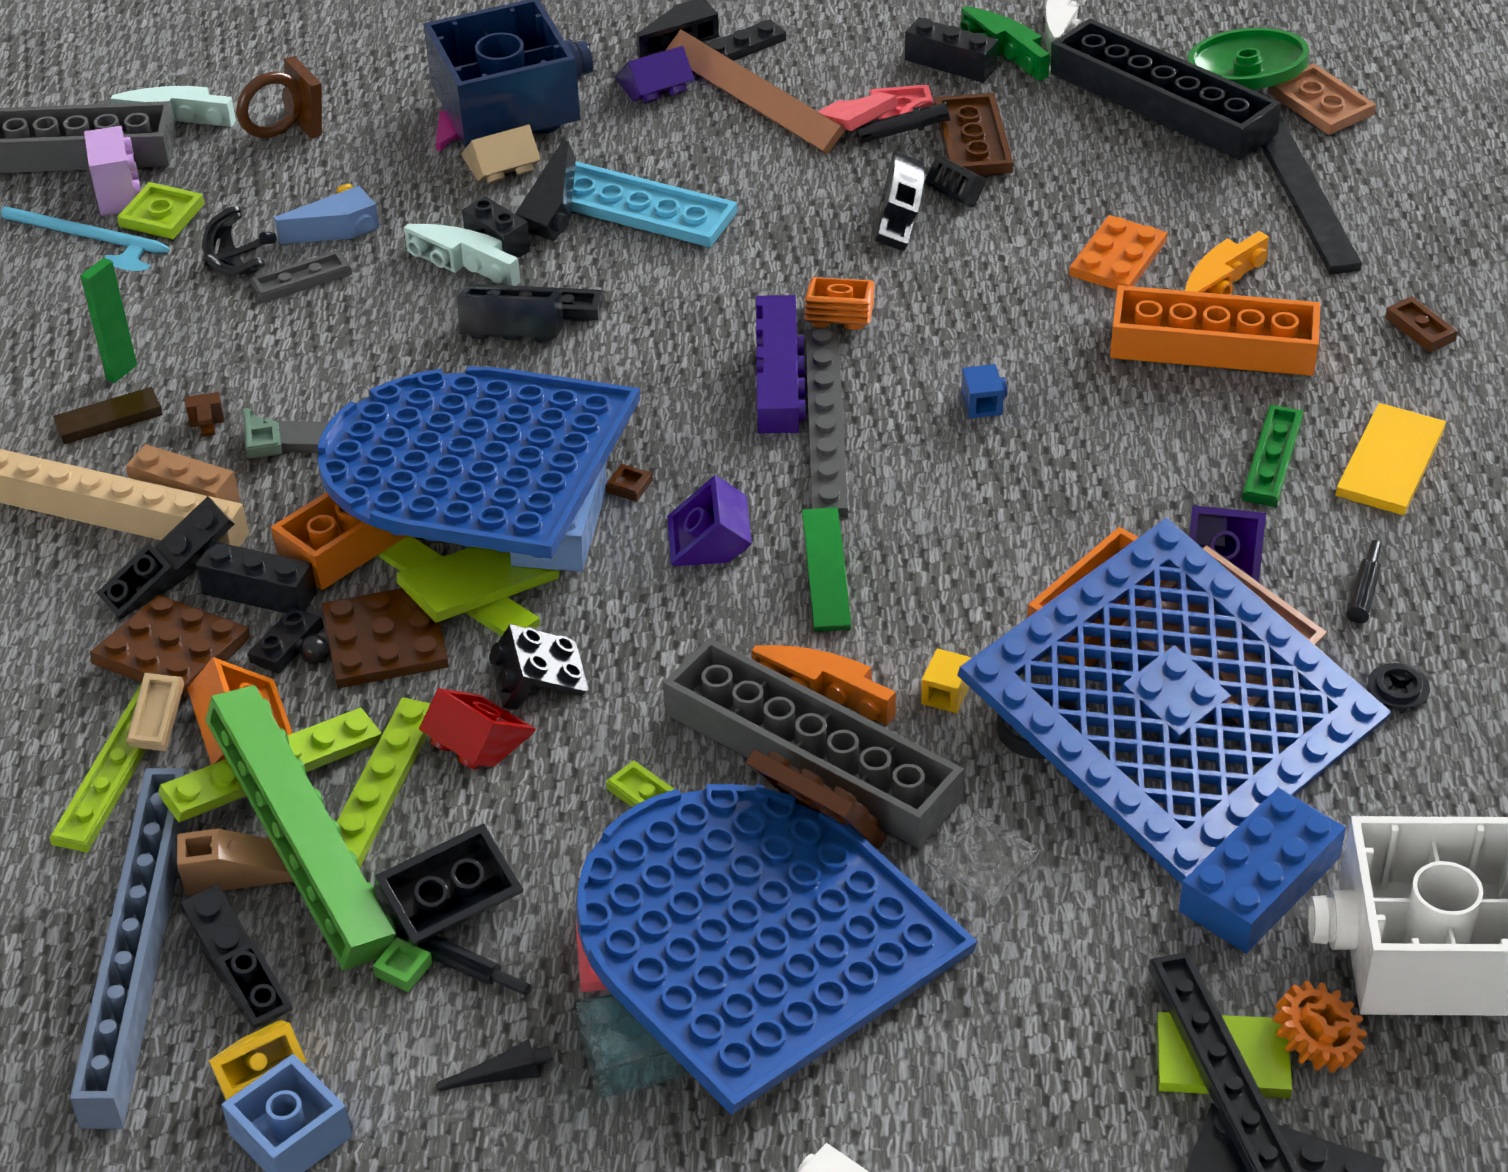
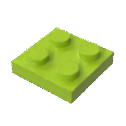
[117,182,205,239]

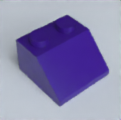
[615,46,695,104]
[667,475,752,566]

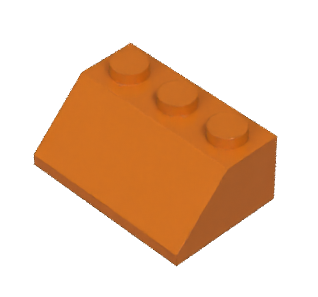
[187,657,293,765]

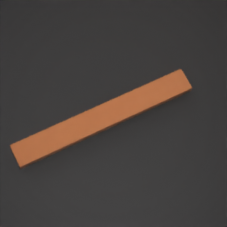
[665,29,845,154]

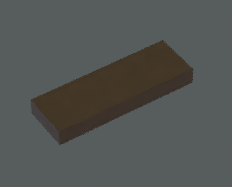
[53,387,163,444]

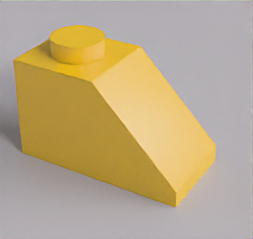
[208,1020,307,1100]

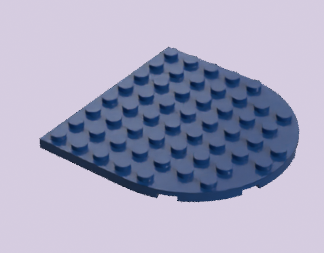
[318,367,640,559]
[576,784,978,1115]

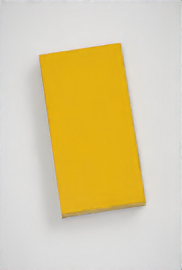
[1335,403,1446,516]

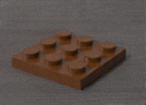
[322,588,449,689]
[90,595,250,698]
[746,749,887,849]

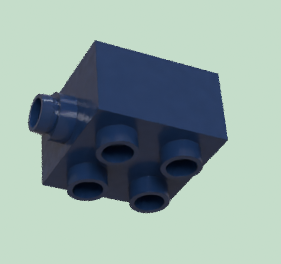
[423,0,593,148]

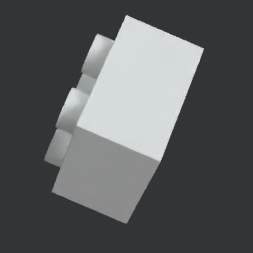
[1308,816,1508,1016]

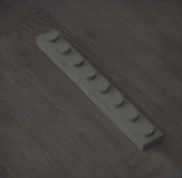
[805,328,848,517]

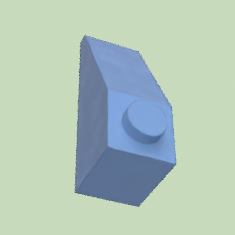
[274,186,379,244]

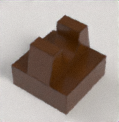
[185,392,225,437]

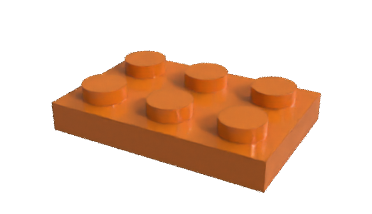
[1069,215,1168,290]

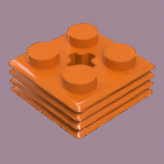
[804,277,875,330]

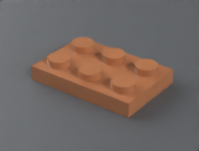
[1268,63,1376,135]

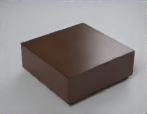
[605,464,653,502]

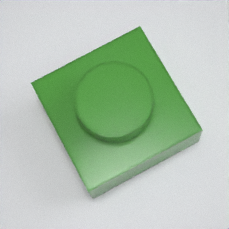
[373,937,432,993]

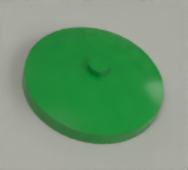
[1188,28,1309,90]

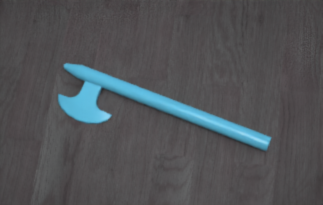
[1,206,170,271]

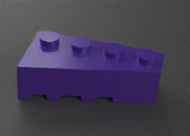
[756,295,806,434]

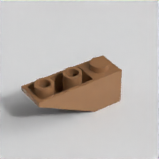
[177,829,293,896]

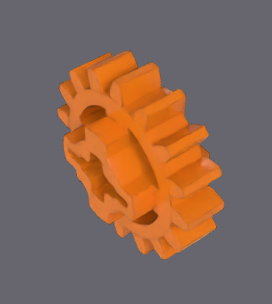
[1273,981,1367,1073]

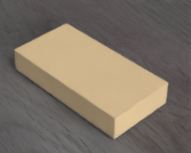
[126,673,185,751]

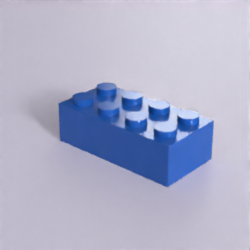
[1179,787,1346,954]

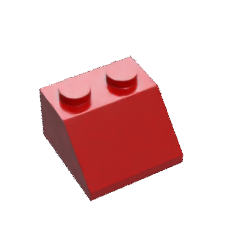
[419,688,536,769]

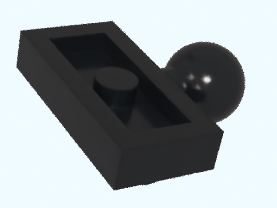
[247,607,330,673]

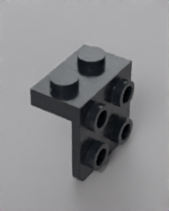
[489,624,588,710]

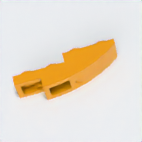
[1185,231,1269,295]

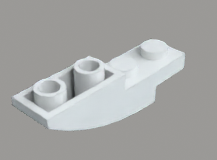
[1045,0,1086,56]

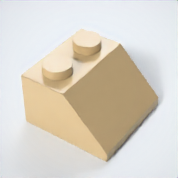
[461,124,541,184]

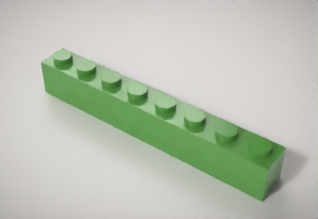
[205,685,396,971]

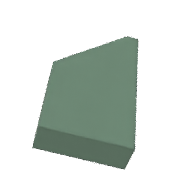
[243,408,282,459]

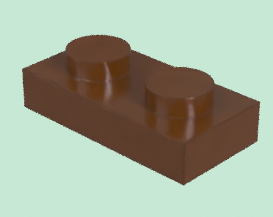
[1385,296,1457,353]

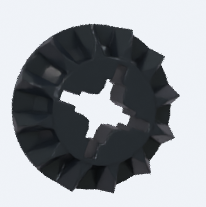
[1367,663,1430,714]

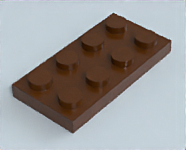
[934,93,1013,177]

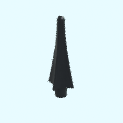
[436,1038,553,1091]

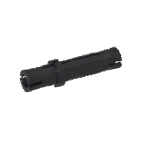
[858,101,951,144]

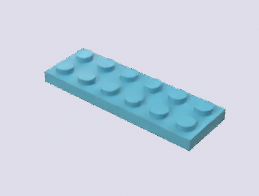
[571,161,738,248]

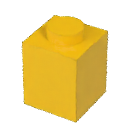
[921,648,972,714]

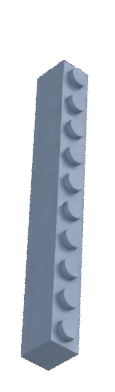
[70,768,189,1129]

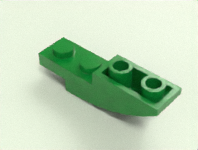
[960,6,1050,81]

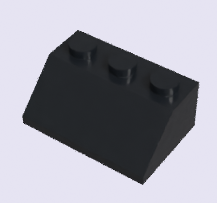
[374,823,524,947]

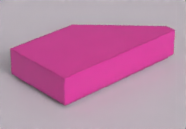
[436,111,460,151]

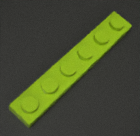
[337,697,430,869]
[158,707,382,823]

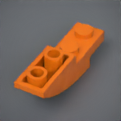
[751,645,896,726]

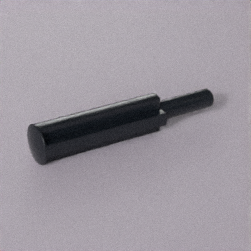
[1346,540,1382,623]
[418,936,531,996]

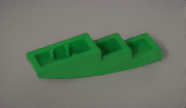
[802,507,851,632]

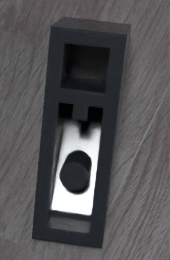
[636,0,719,58]
[515,139,576,242]

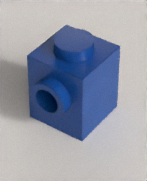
[961,364,1007,418]

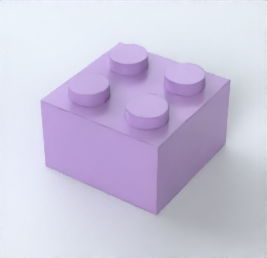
[84,126,141,216]

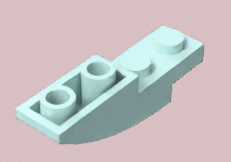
[110,86,236,127]
[404,224,520,286]

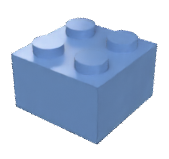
[221,1054,353,1172]

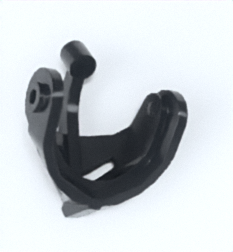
[202,206,277,275]

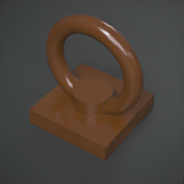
[236,56,322,139]

